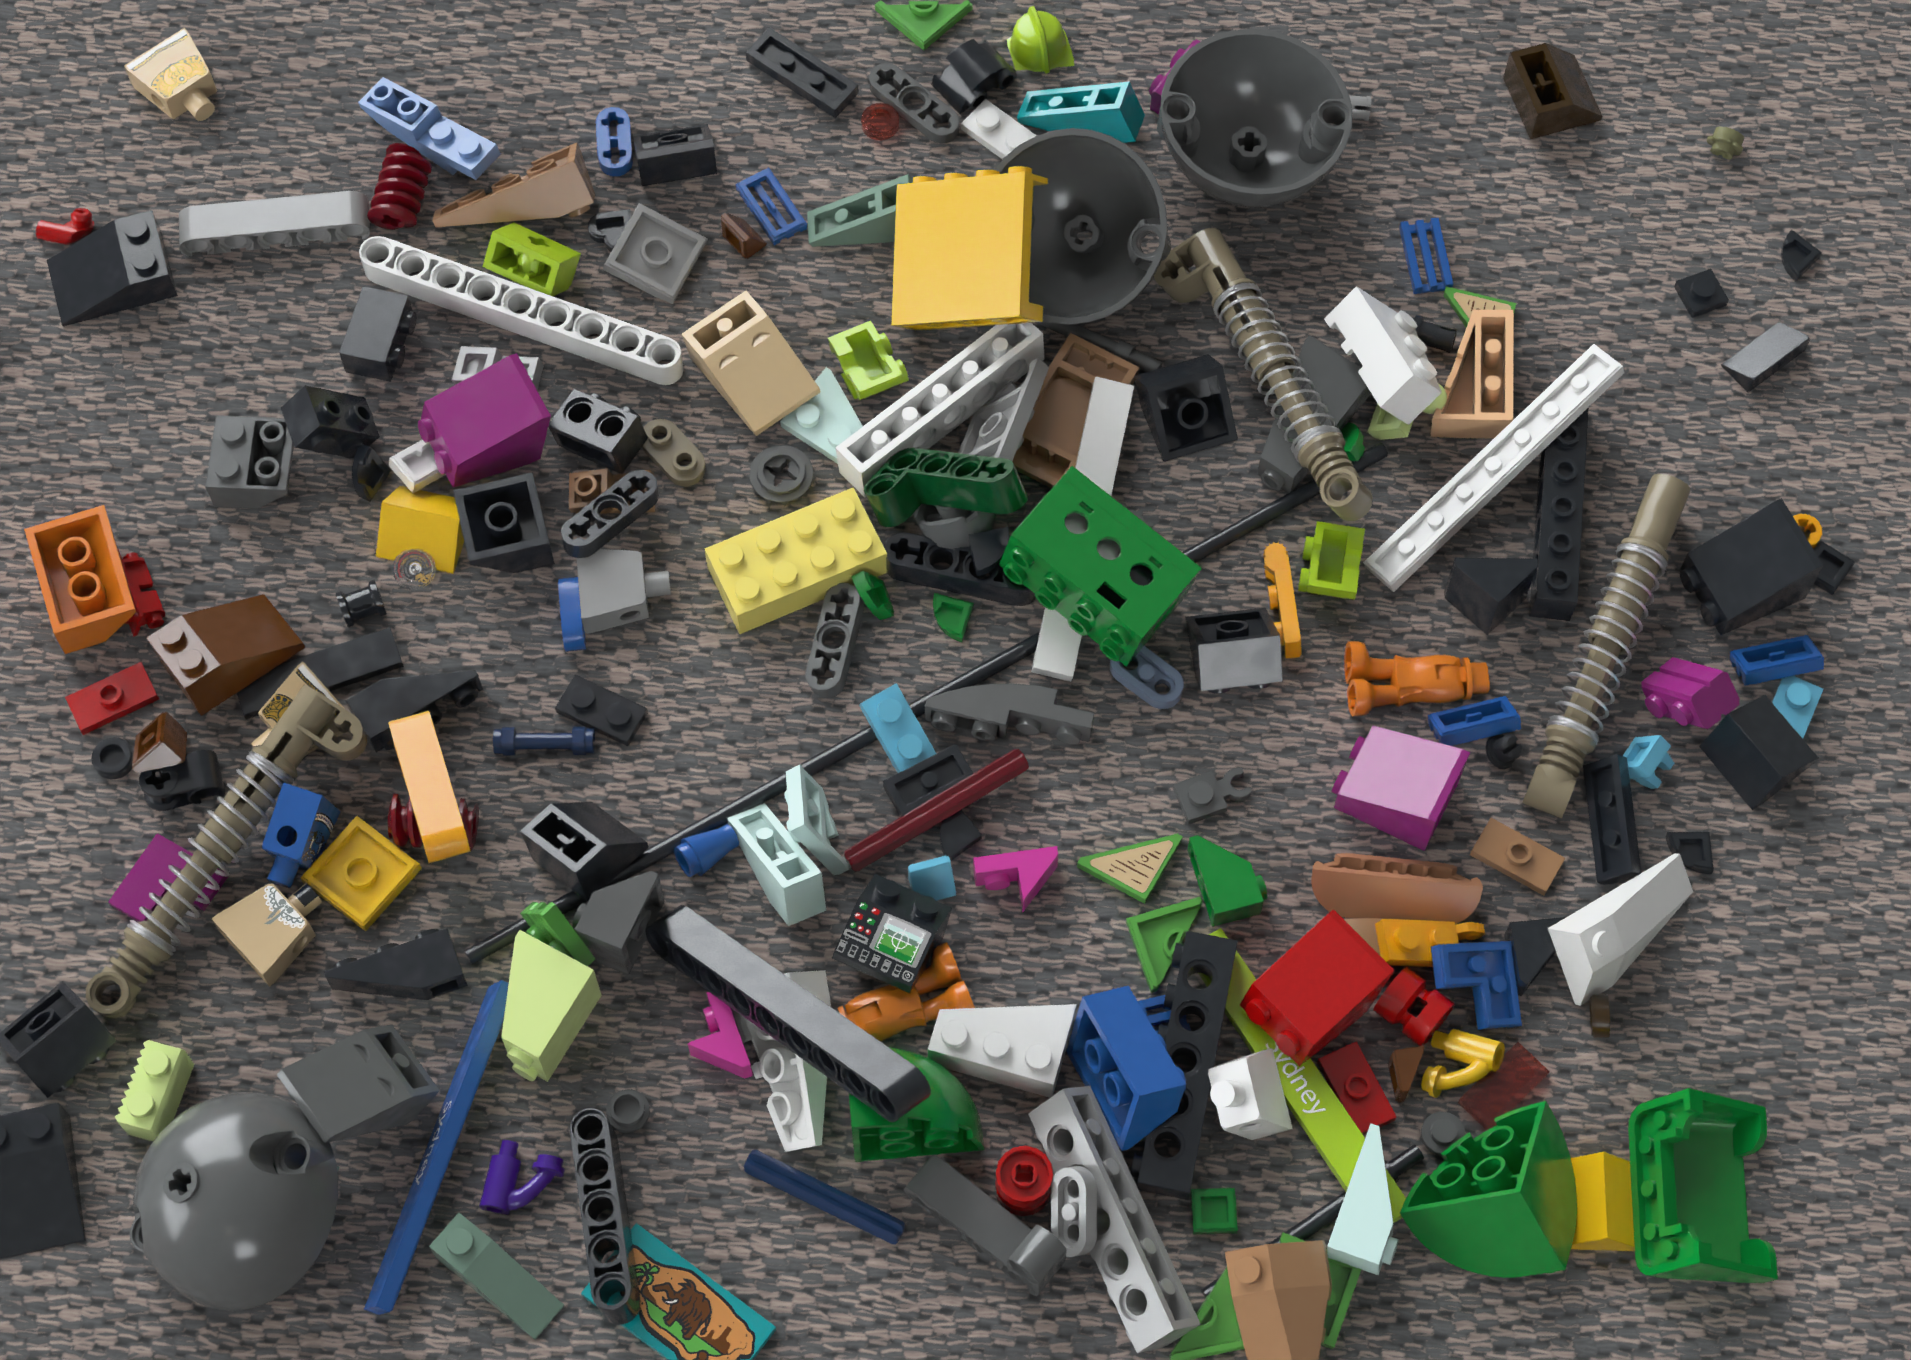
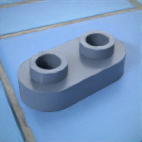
[1110,646,1184,709]

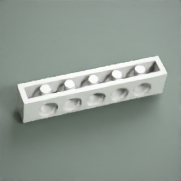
[835,323,1044,497]

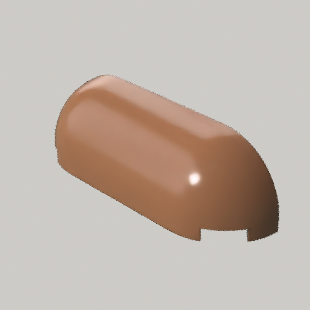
[1311,853,1483,924]

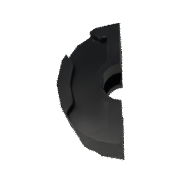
[931,39,1017,114]

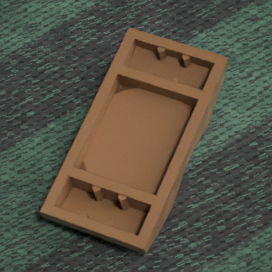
[1012,333,1140,489]

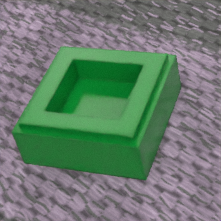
[1191,1188,1238,1235]

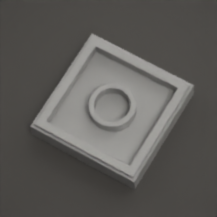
[603,203,708,304]

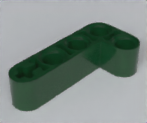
[864,448,1028,527]

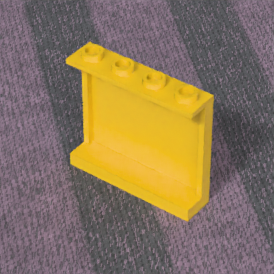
[891,166,1048,330]

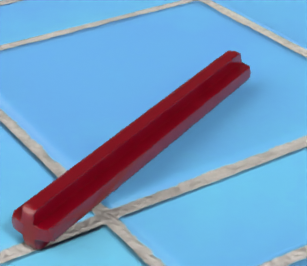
[844,749,1029,872]

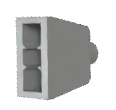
[576,549,671,634]

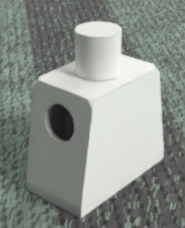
[1208,1049,1293,1140]

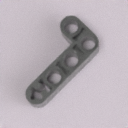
[904,1155,1067,1296]

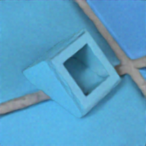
[908,855,956,901]

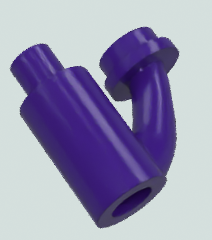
[479,1140,565,1215]

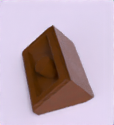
[132,711,187,773]

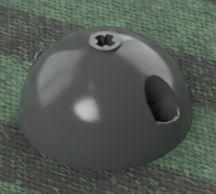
[1157,29,1352,208]
[994,128,1171,324]
[130,1092,338,1311]

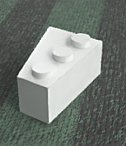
[1324,286,1442,425]
[927,1004,1077,1098]

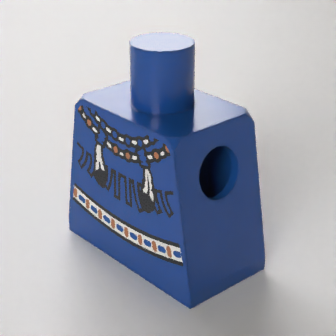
[262,783,341,888]

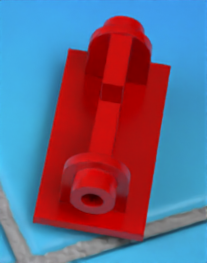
[118,549,165,637]

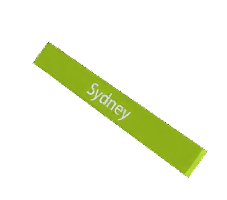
[1198,928,1406,1223]

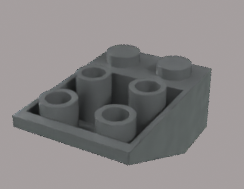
[277,1024,440,1143]

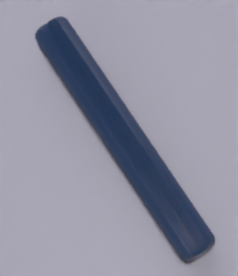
[744,1150,905,1244]

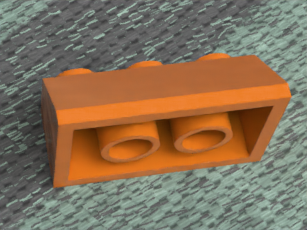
[24,505,136,654]

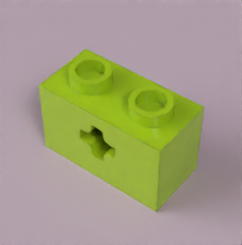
[482,222,581,296]

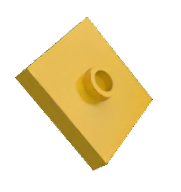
[300,816,422,931]

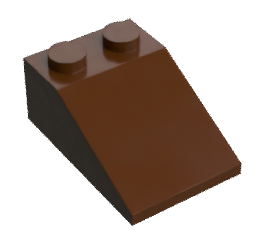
[147,594,306,716]

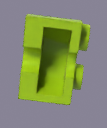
[828,320,909,400]
[1298,521,1365,600]

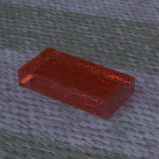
[1458,1042,1550,1130]

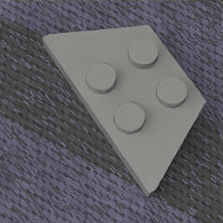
[958,358,1049,461]

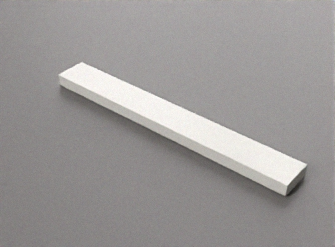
[1363,344,1625,592]
[1031,377,1134,682]

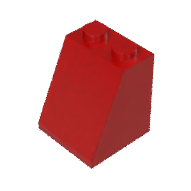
[1240,909,1395,1067]

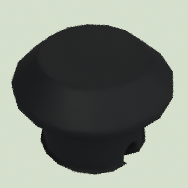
[1485,734,1522,770]

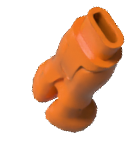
[1344,641,1490,716]
[837,942,975,1042]

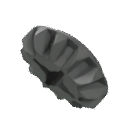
[749,445,814,506]

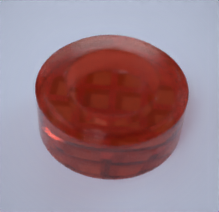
[861,103,899,140]

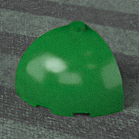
[848,1047,985,1162]
[1400,1101,1577,1278]

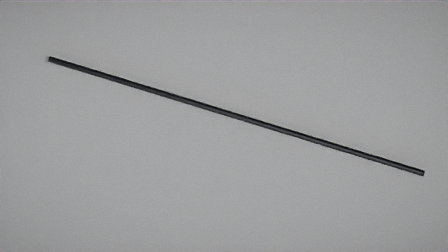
[464,442,1388,965]

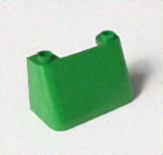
[1628,1088,1778,1284]

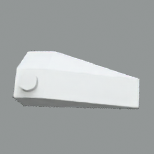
[733,970,831,1152]

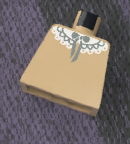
[212,883,322,987]

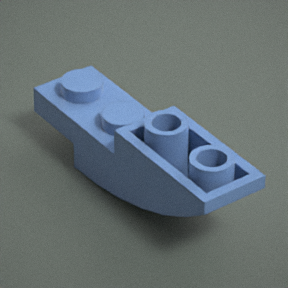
[358,77,501,180]

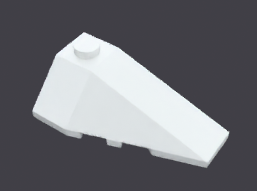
[1548,853,1693,1006]

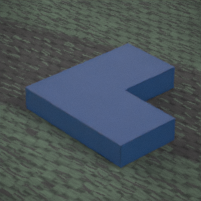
[1431,941,1522,1030]

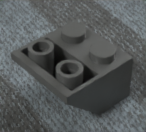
[205,416,294,509]

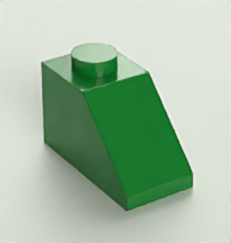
[1187,835,1268,927]

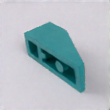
[1017,81,1145,143]

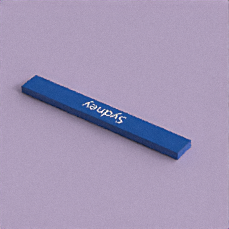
[364,980,509,1315]

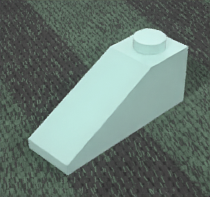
[727,803,826,926]
[1327,1124,1399,1275]

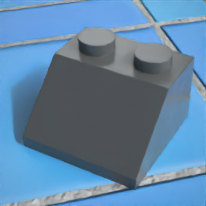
[572,871,665,975]

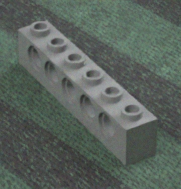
[1028,1086,1201,1353]

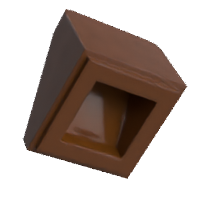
[721,213,767,259]
[1388,1046,1425,1103]

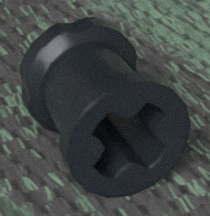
[336,580,387,628]

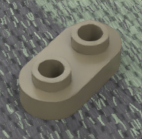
[642,419,706,486]

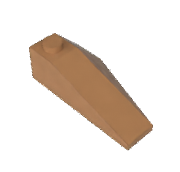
[432,142,595,227]
[1225,1240,1332,1360]

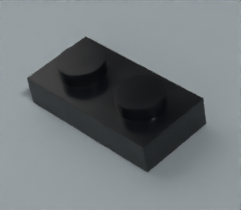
[555,674,648,746]
[883,744,973,817]

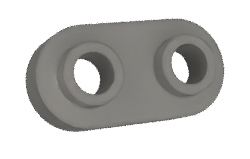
[1051,1166,1097,1257]

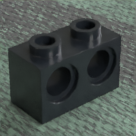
[548,389,648,474]

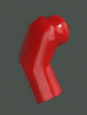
[36,208,95,245]

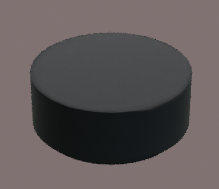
[91,737,134,779]

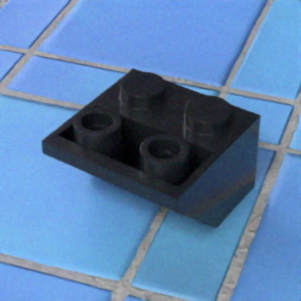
[520,802,649,902]

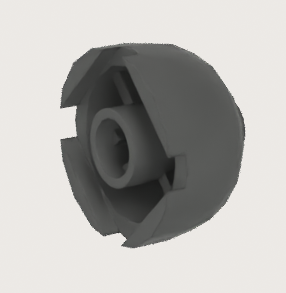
[913,504,996,549]

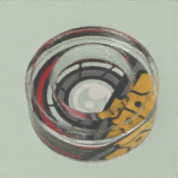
[393,549,436,590]

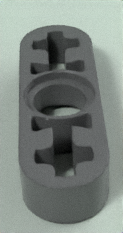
[869,63,959,144]
[805,583,864,698]

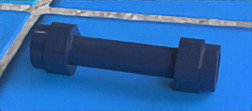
[493,727,595,756]

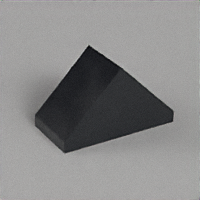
[1504,917,1566,996]

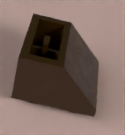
[1503,43,1603,140]

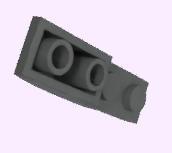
[925,684,1094,745]

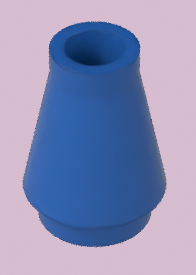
[674,824,739,877]

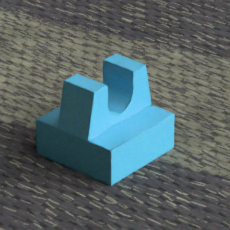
[1623,735,1674,789]

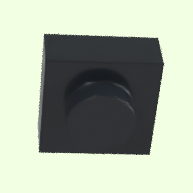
[1674,269,1729,318]

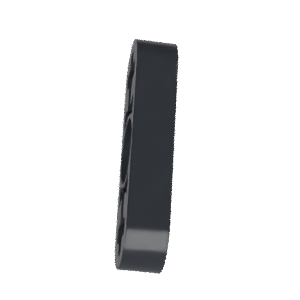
[561,470,659,558]

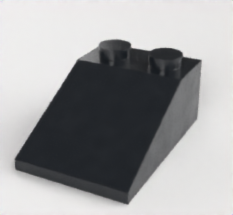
[47,210,178,326]
[0,1103,86,1259]

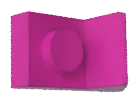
[973,846,1058,912]
[688,992,753,1079]

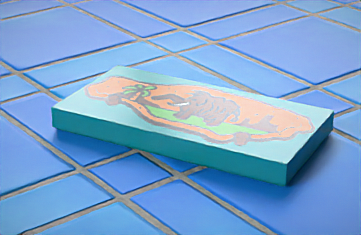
[581,1223,777,1360]

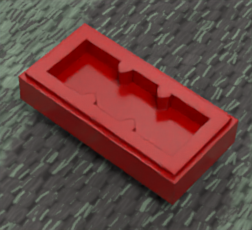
[65,662,159,735]
[1317,1041,1397,1135]

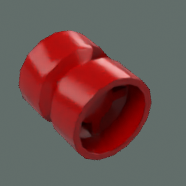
[1373,967,1455,1046]
[995,1145,1053,1216]

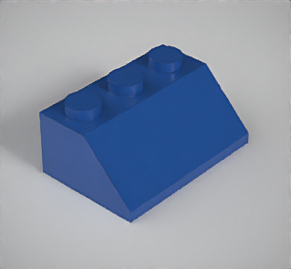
[1066,986,1186,1151]

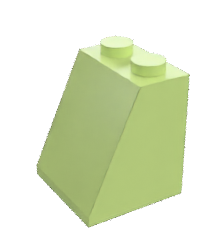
[501,930,602,1082]

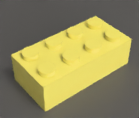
[705,487,887,634]

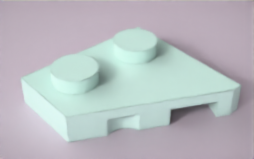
[780,367,863,464]
[784,765,849,875]

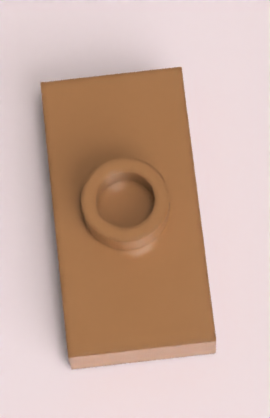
[1470,818,1565,896]

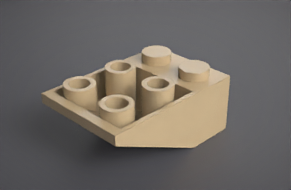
[682,291,821,436]

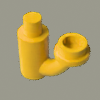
[1421,1029,1505,1098]

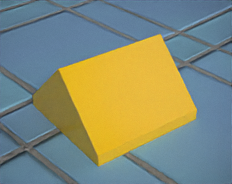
[376,486,464,574]
[1571,1152,1635,1251]

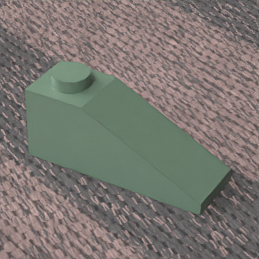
[807,174,913,247]
[429,1213,564,1340]

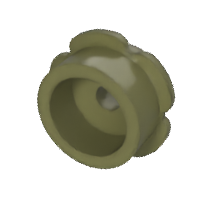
[1707,127,1744,160]

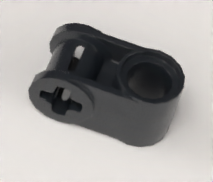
[139,750,225,811]

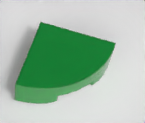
[1341,422,1365,461]
[852,570,894,620]
[933,593,974,642]

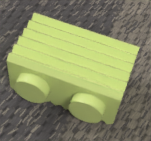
[115,1040,194,1141]

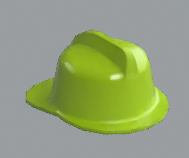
[1007,6,1074,74]

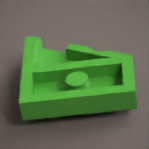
[520,902,595,966]

